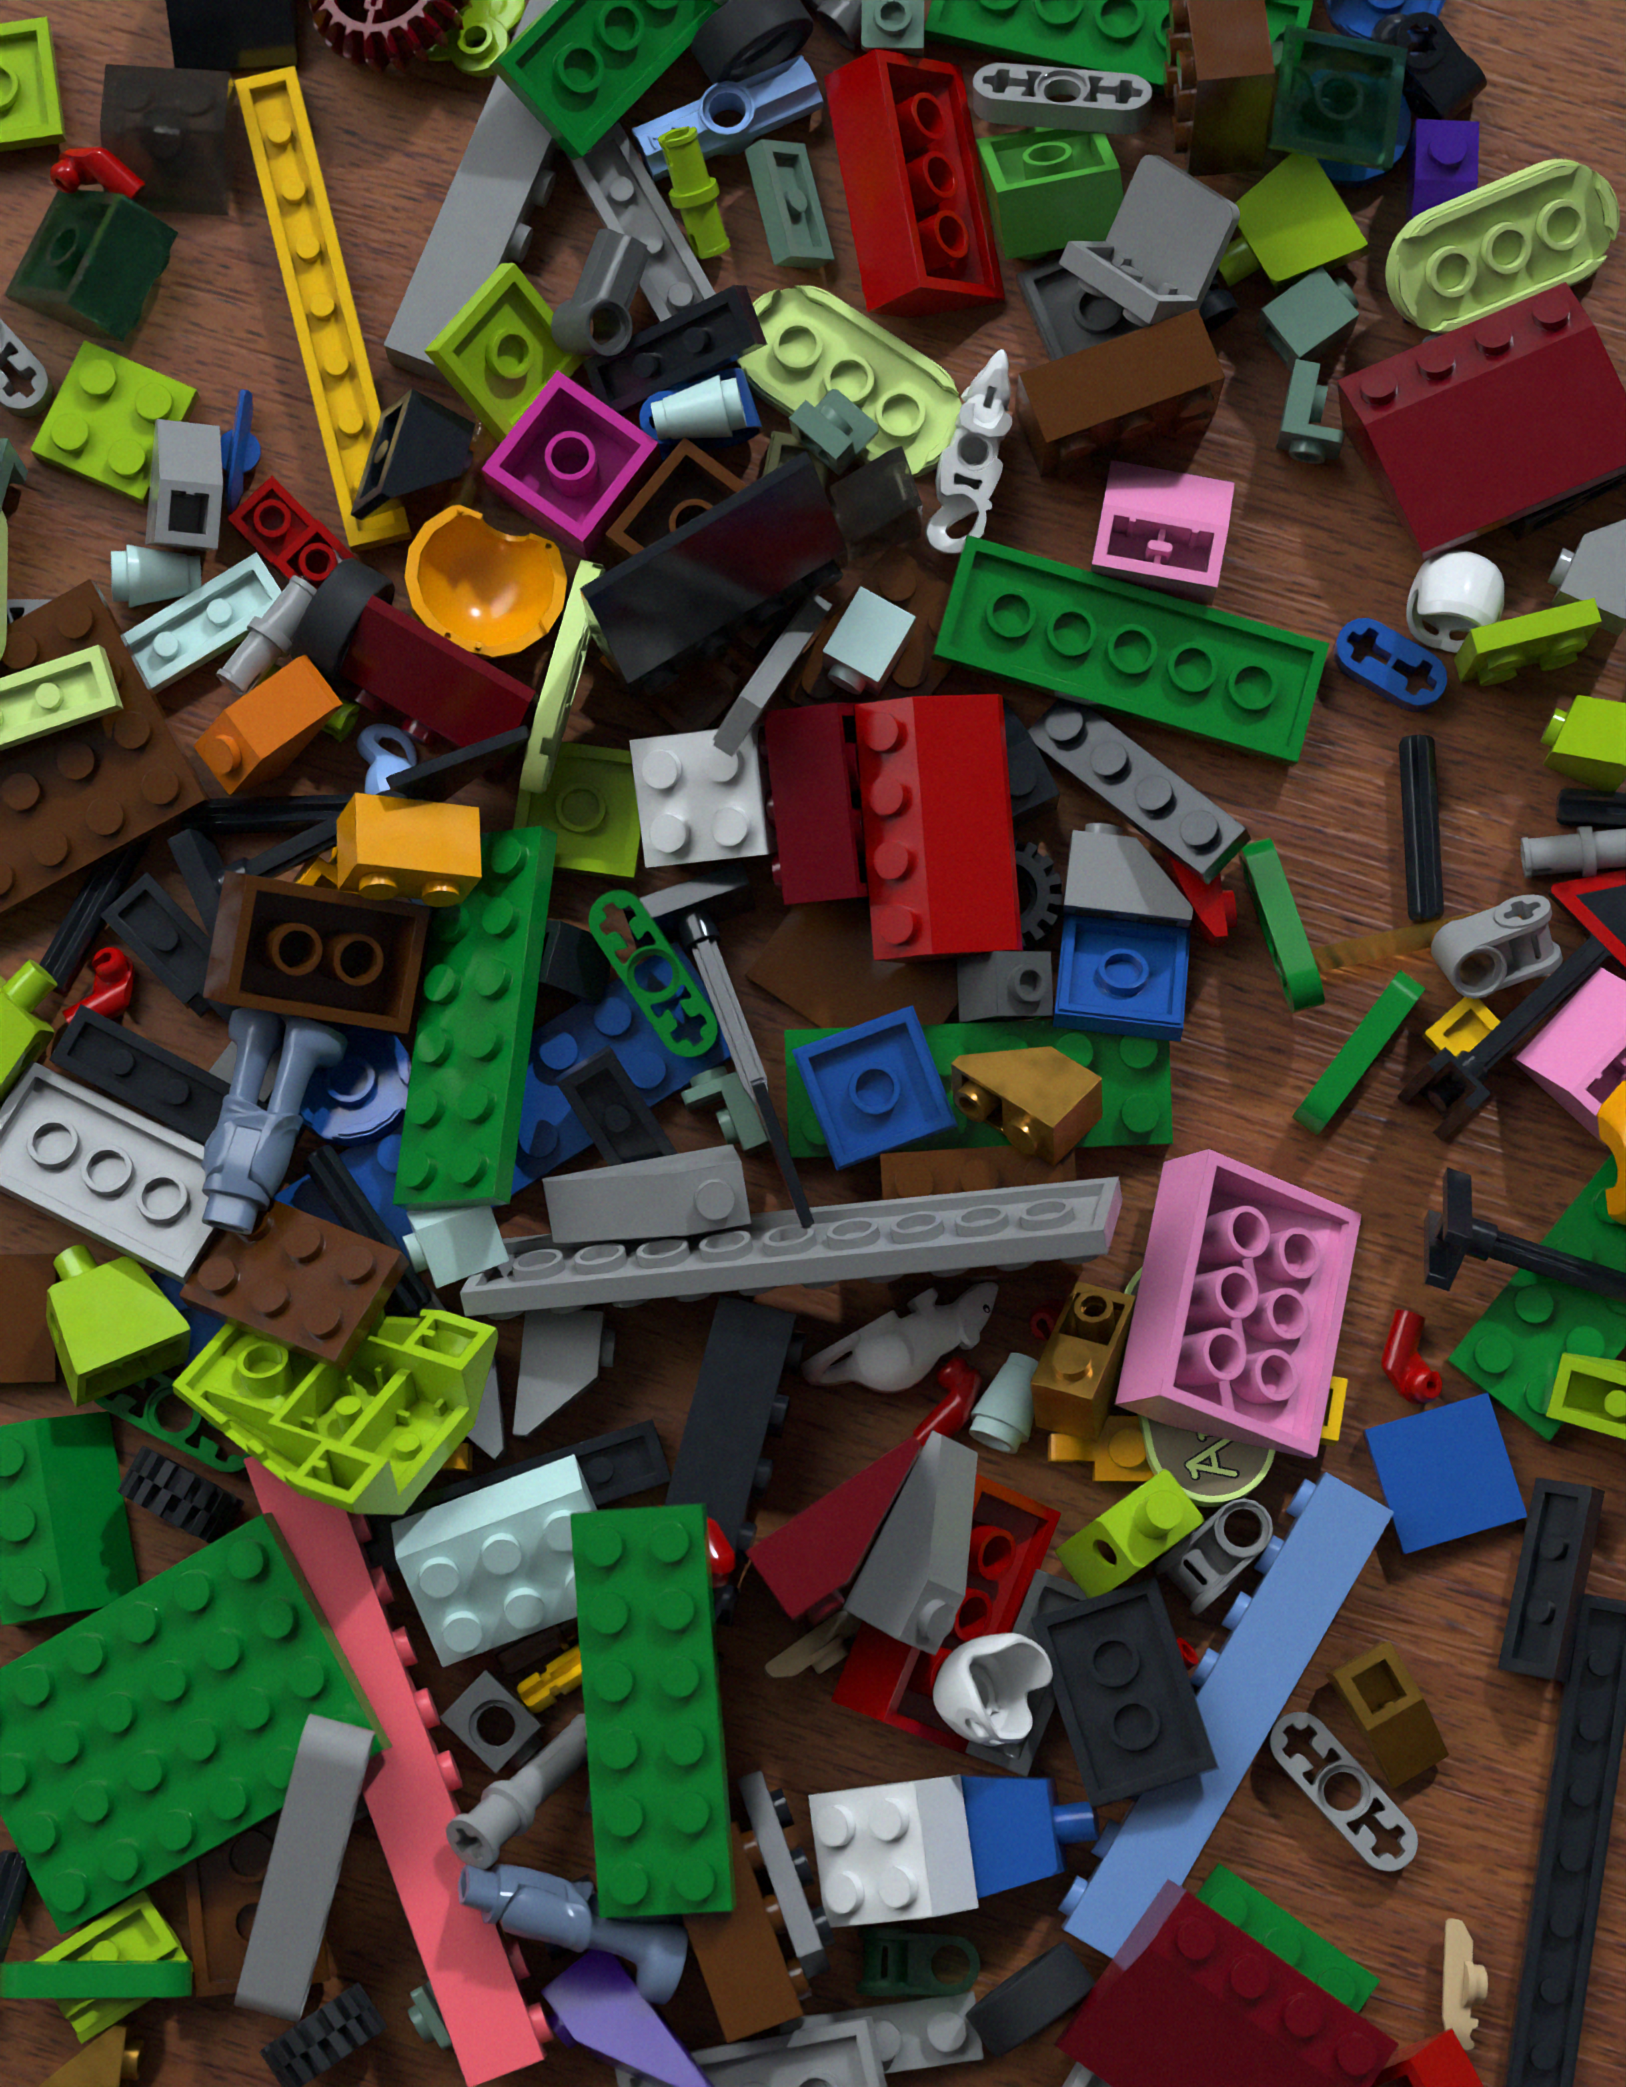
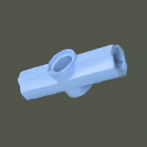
[632,55,824,182]

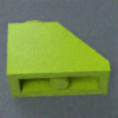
[1540,695,1626,791]
[1546,1353,1626,1440]

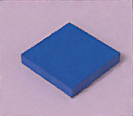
[1053,914,1191,1042]
[792,1005,958,1171]
[1362,1393,1528,1555]

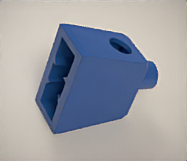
[944,1774,1100,1899]

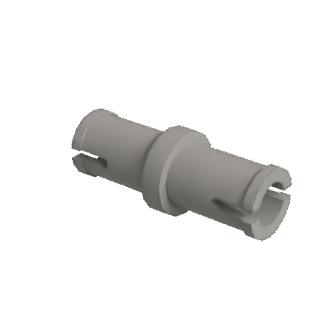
[216,575,317,697]
[1520,826,1626,879]

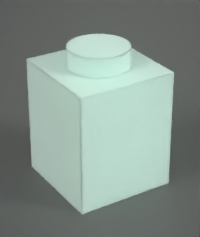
[823,586,916,696]
[402,1206,510,1288]

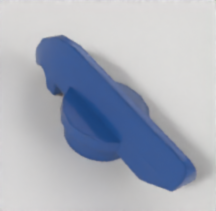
[220,389,261,513]

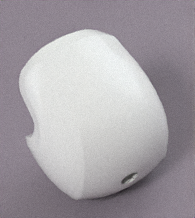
[1406,550,1504,653]
[933,1633,1053,1746]

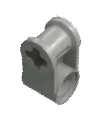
[1431,894,1563,999]
[1151,1499,1273,1616]

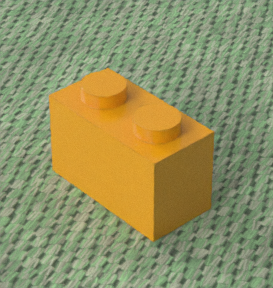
[337,793,482,907]

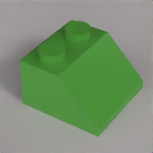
[976,127,1124,260]

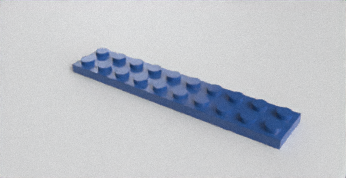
[148,941,732,1367]

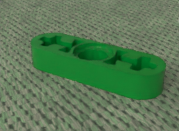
[1238,838,1325,1013]
[589,890,718,1057]
[1292,970,1426,1136]
[94,1372,251,1474]
[0,1960,192,1998]

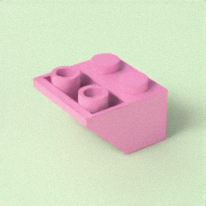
[1090,460,1235,606]
[1511,966,1626,1146]

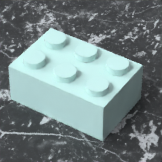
[391,1454,597,1667]

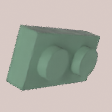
[745,139,834,269]

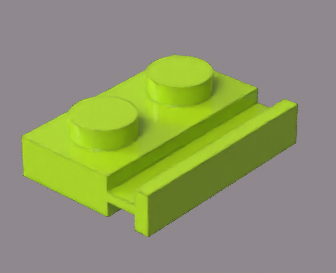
[34,1889,194,2044]

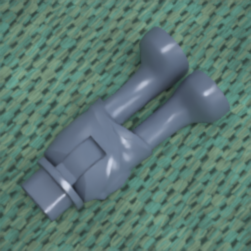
[201,1008,348,1234]
[458,1864,688,2005]

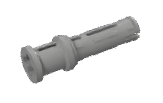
[446,1714,588,1869]

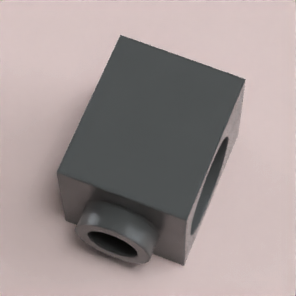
[957,951,1054,1023]
[440,1670,546,1773]

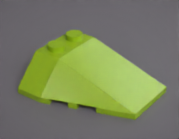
[172,1308,498,1514]

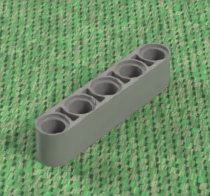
[234,1714,375,2023]

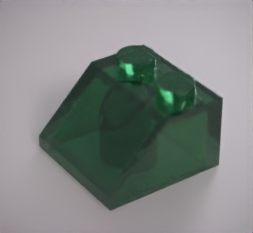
[1266,25,1407,172]
[4,189,178,342]

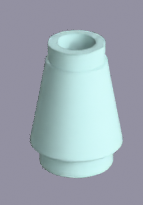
[651,375,747,440]
[111,545,201,608]
[969,1353,1039,1454]

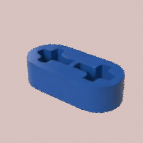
[1333,618,1447,712]

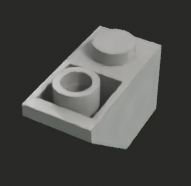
[145,419,223,552]

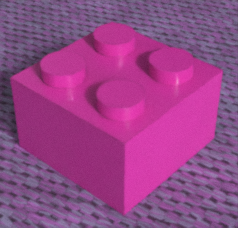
[481,370,662,561]

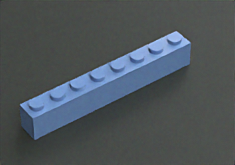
[1057,1472,1394,1959]

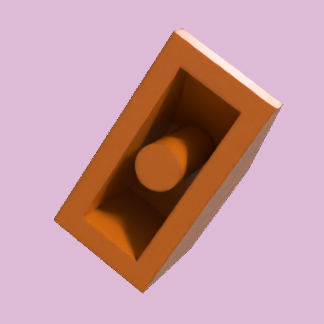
[193,654,343,796]

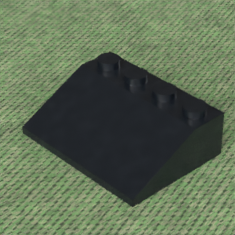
[579,451,848,698]

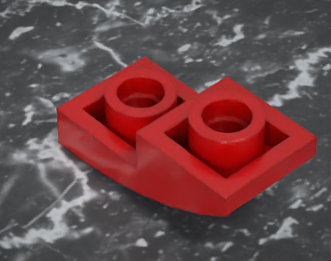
[226,475,359,590]
[1161,849,1237,948]

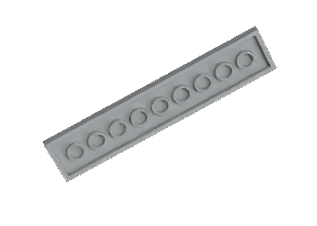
[460,1177,1123,1320]

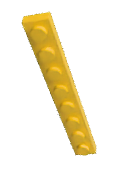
[234,66,413,553]

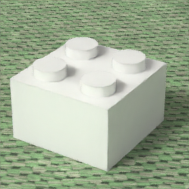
[629,723,778,868]
[808,1775,979,1928]

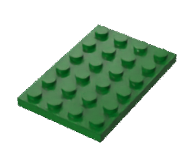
[0,1512,393,1935]

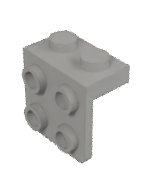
[1059,155,1240,327]

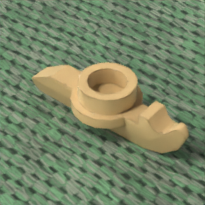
[764,1610,862,1679]
[1442,1918,1488,2050]

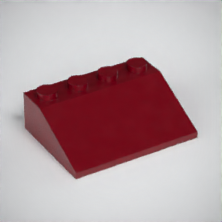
[1337,282,1626,560]
[745,1435,921,1628]
[1054,1879,1399,2087]

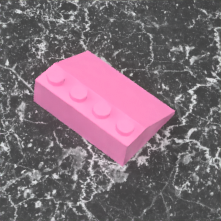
[1115,1149,1362,1458]

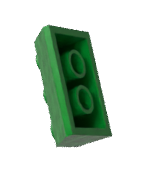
[0,1411,140,1627]

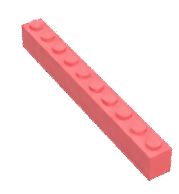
[243,1456,554,2087]

